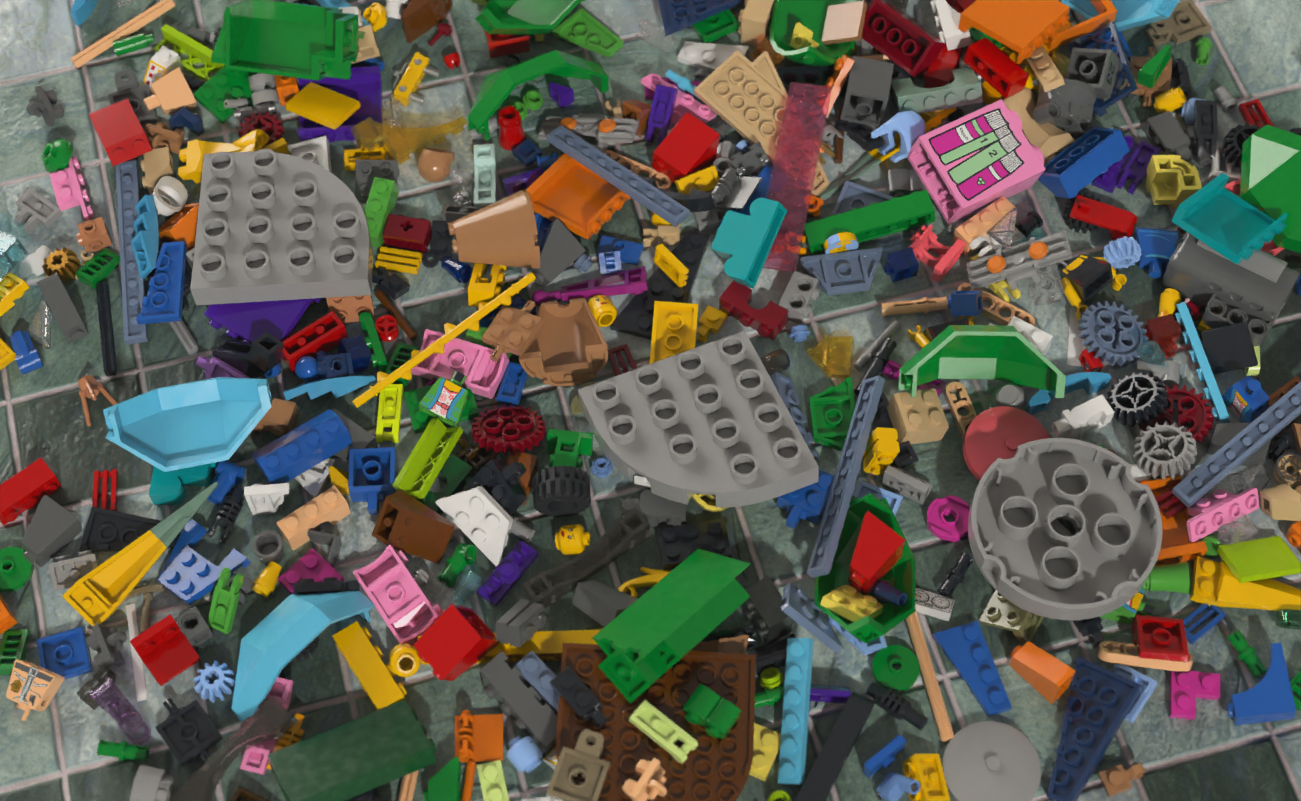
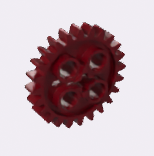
[1139,384,1214,449]
[472,403,545,455]

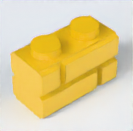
[862,427,900,475]

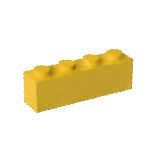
[332,621,407,711]

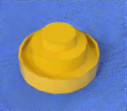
[363,2,387,32]

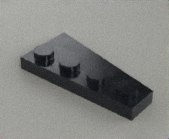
[79,507,180,552]

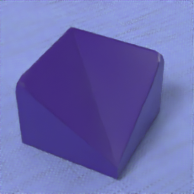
[549,82,574,109]

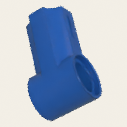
[10,330,44,375]
[207,460,245,506]

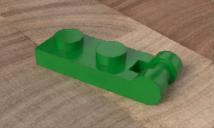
[359,312,388,373]

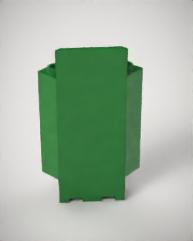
[211,0,365,81]
[592,549,751,703]

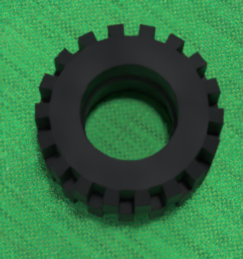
[532,466,591,516]

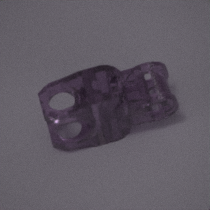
[88,677,151,746]

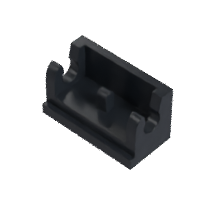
[747,633,796,676]

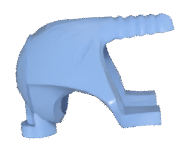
[871,111,926,163]

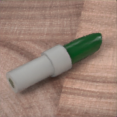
[224,98,254,108]

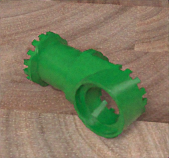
[436,543,477,588]

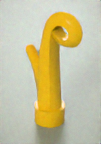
[618,567,672,598]

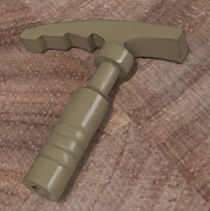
[124,584,165,634]

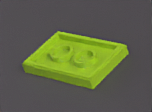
[1217,536,1301,583]

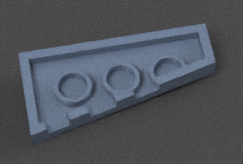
[831,180,919,230]
[770,372,820,461]

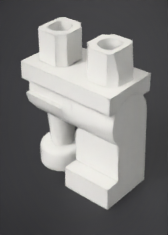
[1049,394,1114,440]

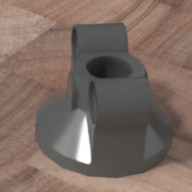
[1033,79,1097,139]

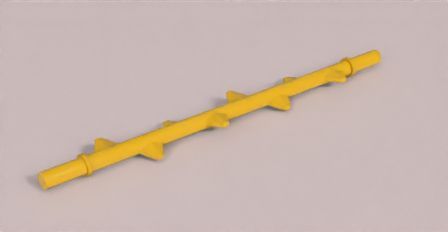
[352,272,536,408]

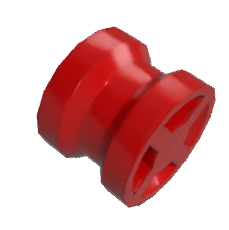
[375,315,399,342]

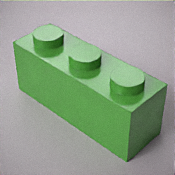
[364,177,399,248]

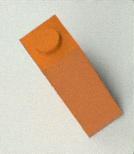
[1009,641,1076,704]

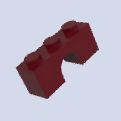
[719,281,789,341]

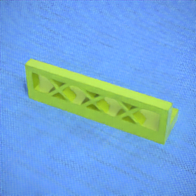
[153,24,226,81]
[392,418,463,499]

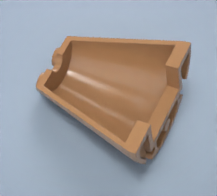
[448,190,540,269]
[519,298,608,387]

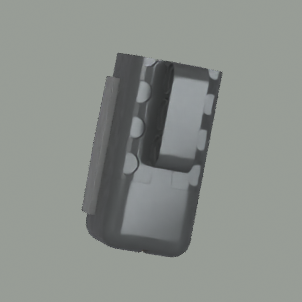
[1162,232,1300,346]

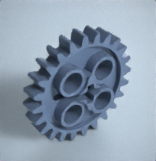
[1078,301,1149,367]

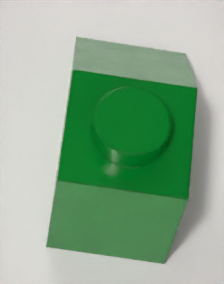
[423,757,462,801]

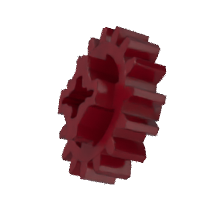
[238,111,284,149]

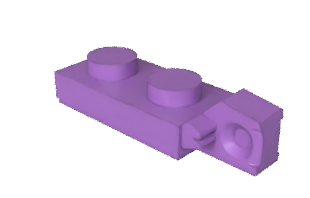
[195,356,250,379]

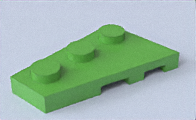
[553,8,624,58]

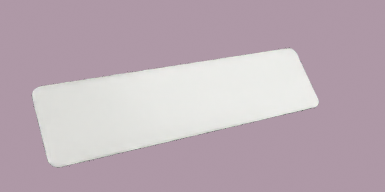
[1067,307,1086,367]

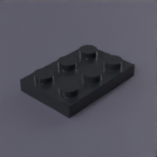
[656,518,732,570]

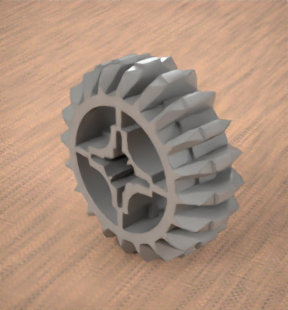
[1133,421,1197,480]

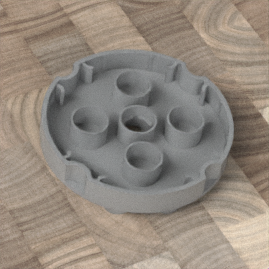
[968,438,1162,620]

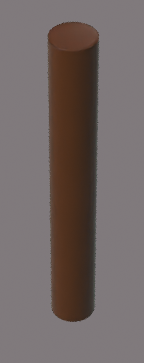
[834,108,844,164]
[375,290,418,340]

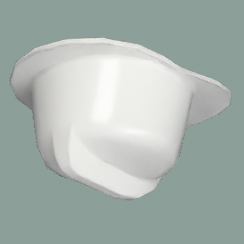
[152,176,188,216]

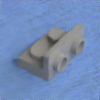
[882,465,933,505]
[48,550,99,591]

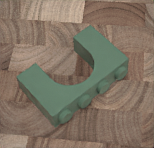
[890,67,983,114]

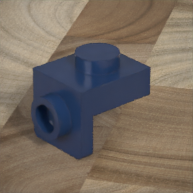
[169,107,204,137]

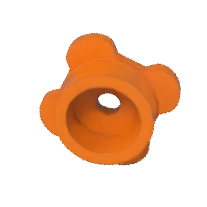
[803,196,824,217]

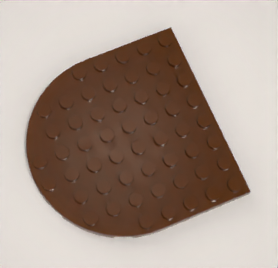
[556,643,756,801]

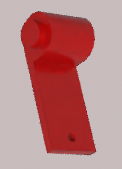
[1069,195,1137,241]

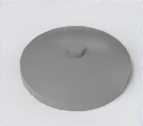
[942,721,1041,801]

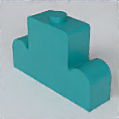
[711,198,787,289]
[148,462,219,505]

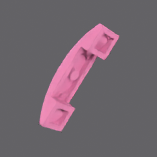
[240,677,293,775]

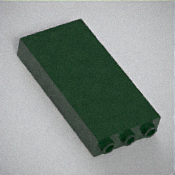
[267,699,437,801]

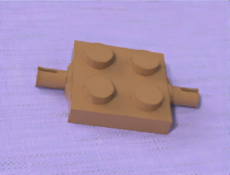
[1128,46,1173,107]
[482,300,543,362]

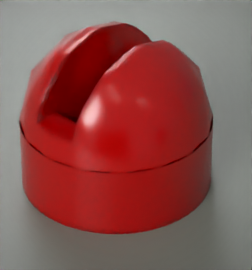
[443,52,460,69]

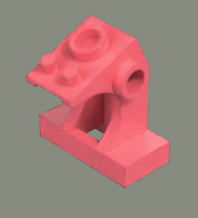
[907,224,965,283]

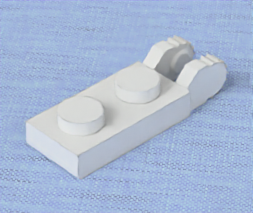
[969,223,1025,258]

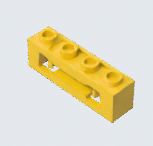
[468,263,508,307]

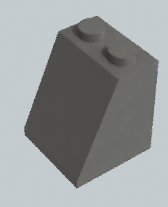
[840,56,894,127]

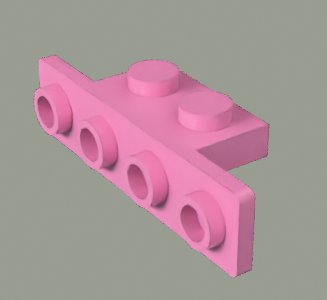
[640,73,717,125]
[49,155,95,221]
[1187,487,1259,543]

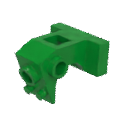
[547,429,593,469]

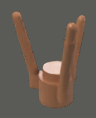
[78,375,118,426]

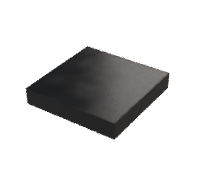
[1201,321,1258,375]

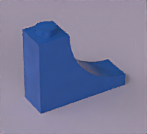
[1227,643,1296,726]

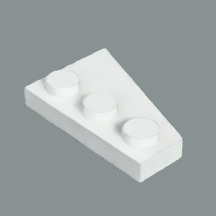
[288,136,332,173]

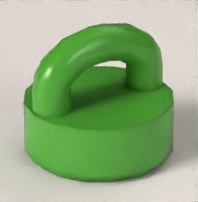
[1200,534,1224,558]

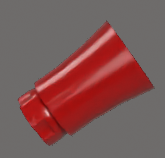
[498,106,526,150]

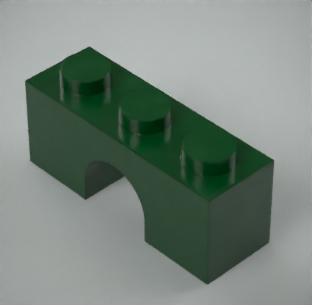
[416,454,475,518]

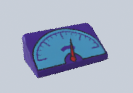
[810,684,850,704]

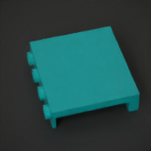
[1171,172,1288,265]

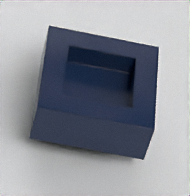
[512,139,542,167]

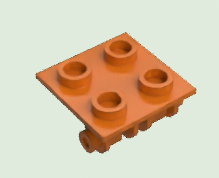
[455,710,503,762]

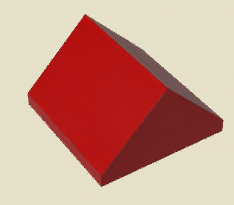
[485,31,530,58]

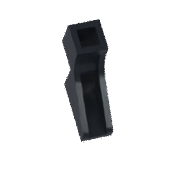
[212,332,284,377]

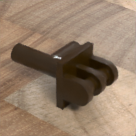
[455,434,496,473]

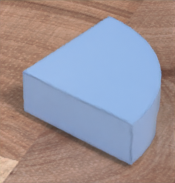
[736,140,752,155]

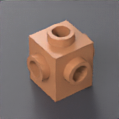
[76,217,112,253]

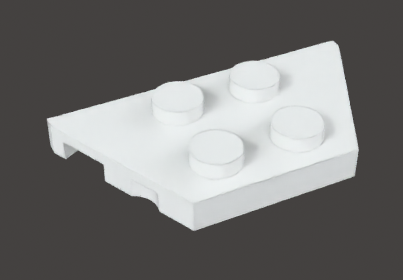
[435,486,513,567]

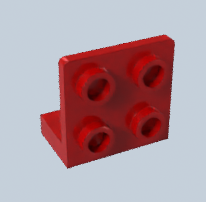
[130,614,200,686]

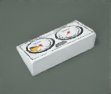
[915,588,955,622]

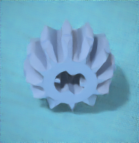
[1103,236,1142,270]
[193,660,235,703]

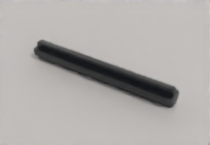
[96,281,117,377]

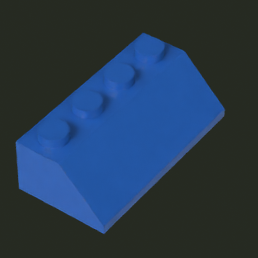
[1038,126,1130,199]
[251,409,353,484]

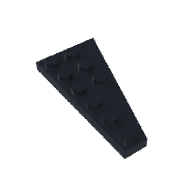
[610,230,709,340]

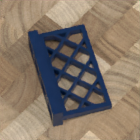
[1068,21,1138,117]

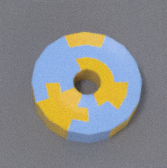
[823,232,858,254]

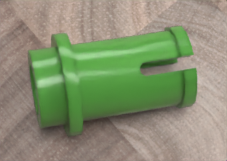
[1195,38,1212,65]

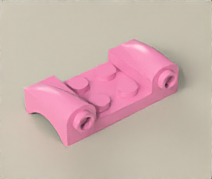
[412,329,509,399]
[352,545,444,645]

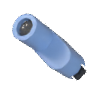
[876,772,921,801]

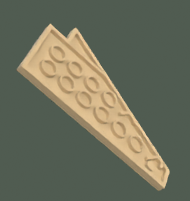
[694,50,830,197]

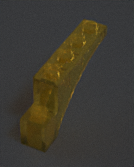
[350,116,467,165]

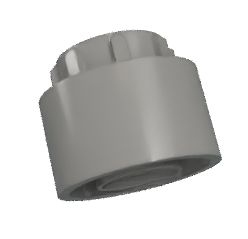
[129,765,174,801]

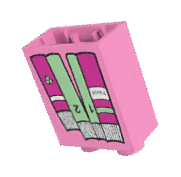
[907,99,1046,226]

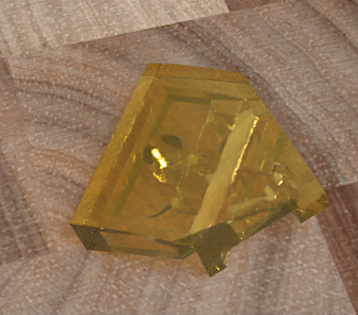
[806,334,854,379]

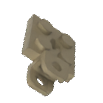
[1145,0,1212,45]
[546,729,610,801]

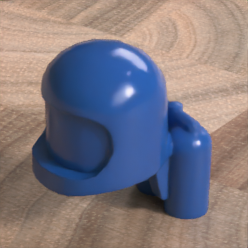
[295,350,336,382]

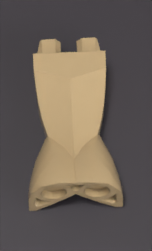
[1003,88,1075,165]

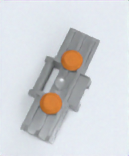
[538,114,640,154]
[966,230,1073,290]

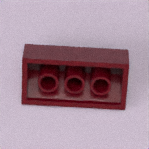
[861,0,946,77]

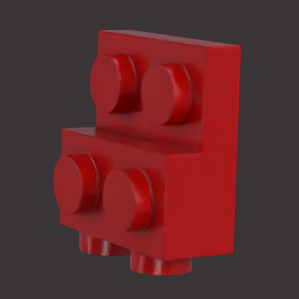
[1131,615,1189,662]

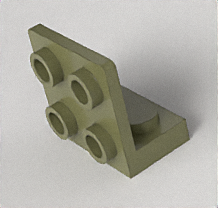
[979,590,1044,645]

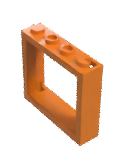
[1044,0,1117,51]

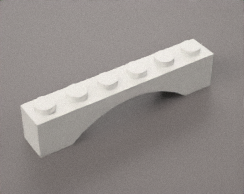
[931,0,972,51]

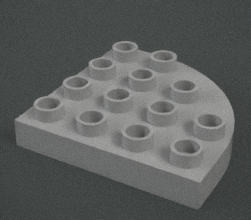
[190,149,373,305]
[578,330,819,508]

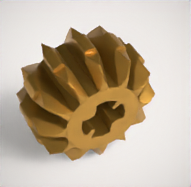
[42,247,81,283]

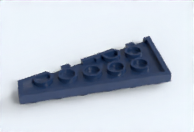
[658,0,745,37]
[1047,656,1142,801]

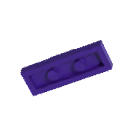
[1093,135,1139,194]
[477,540,539,607]

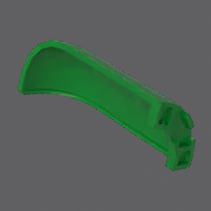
[770,0,862,66]

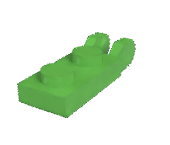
[207,567,244,634]

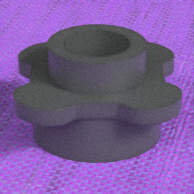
[694,69,713,83]

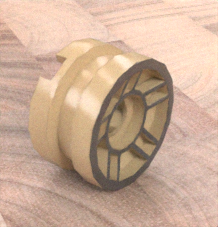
[1271,453,1301,489]

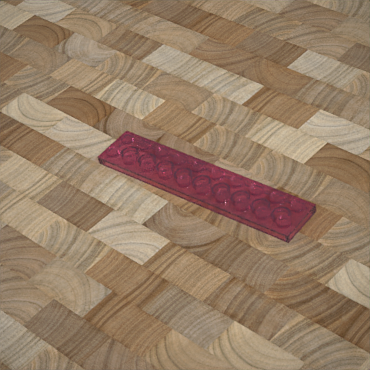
[763,82,832,272]

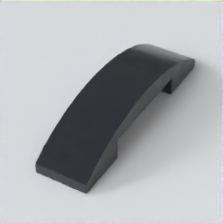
[637,175,715,212]
[859,391,919,468]

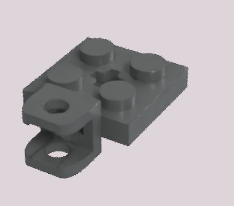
[108,69,158,126]

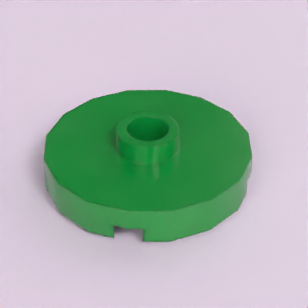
[0,547,34,592]
[872,645,920,692]

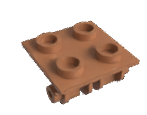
[326,295,375,324]

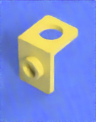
[790,22,819,50]

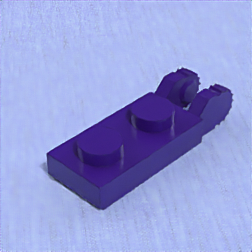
[646,84,678,145]
[1117,141,1160,195]

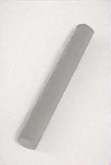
[853,320,901,370]

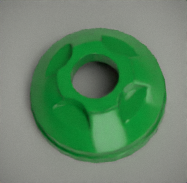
[41,139,73,174]

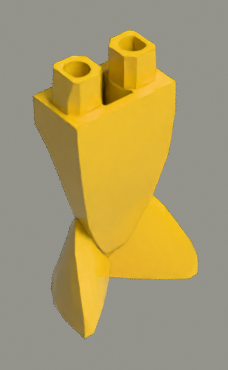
[178,129,269,184]

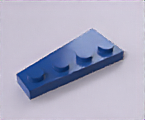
[136,241,187,324]
[932,621,1012,717]

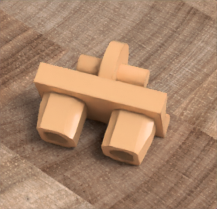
[622,758,667,801]

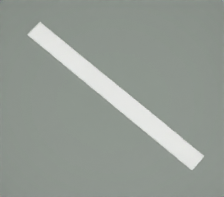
[126,603,147,702]

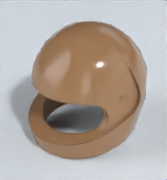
[417,148,455,183]

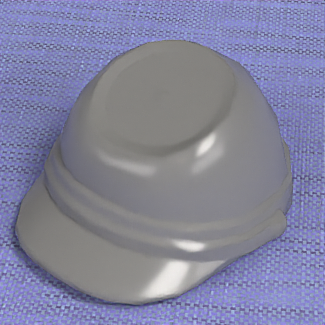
[987,383,1026,411]

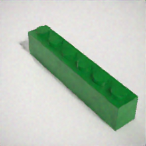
[803,190,935,256]

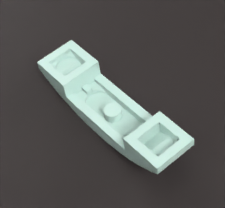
[474,144,496,207]

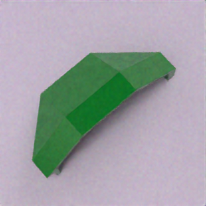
[475,0,581,34]
[468,50,609,141]
[1240,125,1301,253]
[898,325,1066,398]
[814,493,915,643]

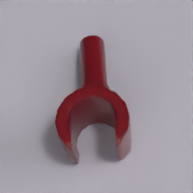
[428,23,453,47]
[1185,298,1204,321]

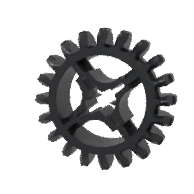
[1222,123,1264,173]
[1106,370,1169,428]

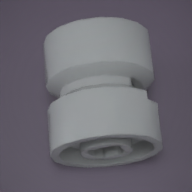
[248,73,280,107]

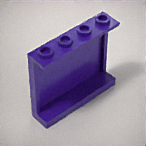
[297,66,383,142]
[204,298,321,343]

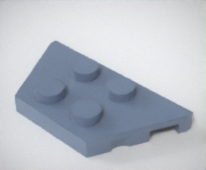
[800,247,883,296]
[781,583,843,653]

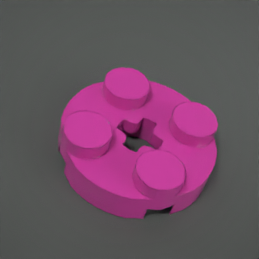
[926,495,970,542]

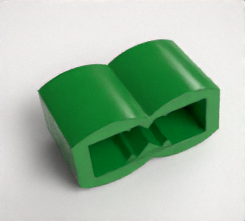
[683,684,741,740]

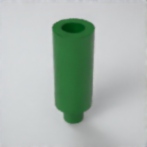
[112,33,154,56]

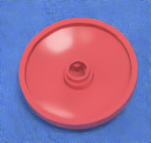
[962,406,1050,481]

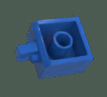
[348,447,398,515]
[777,469,835,529]

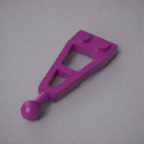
[532,267,648,306]

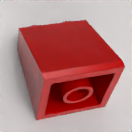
[88,98,152,166]
[651,112,720,184]
[848,511,905,596]
[413,604,500,681]

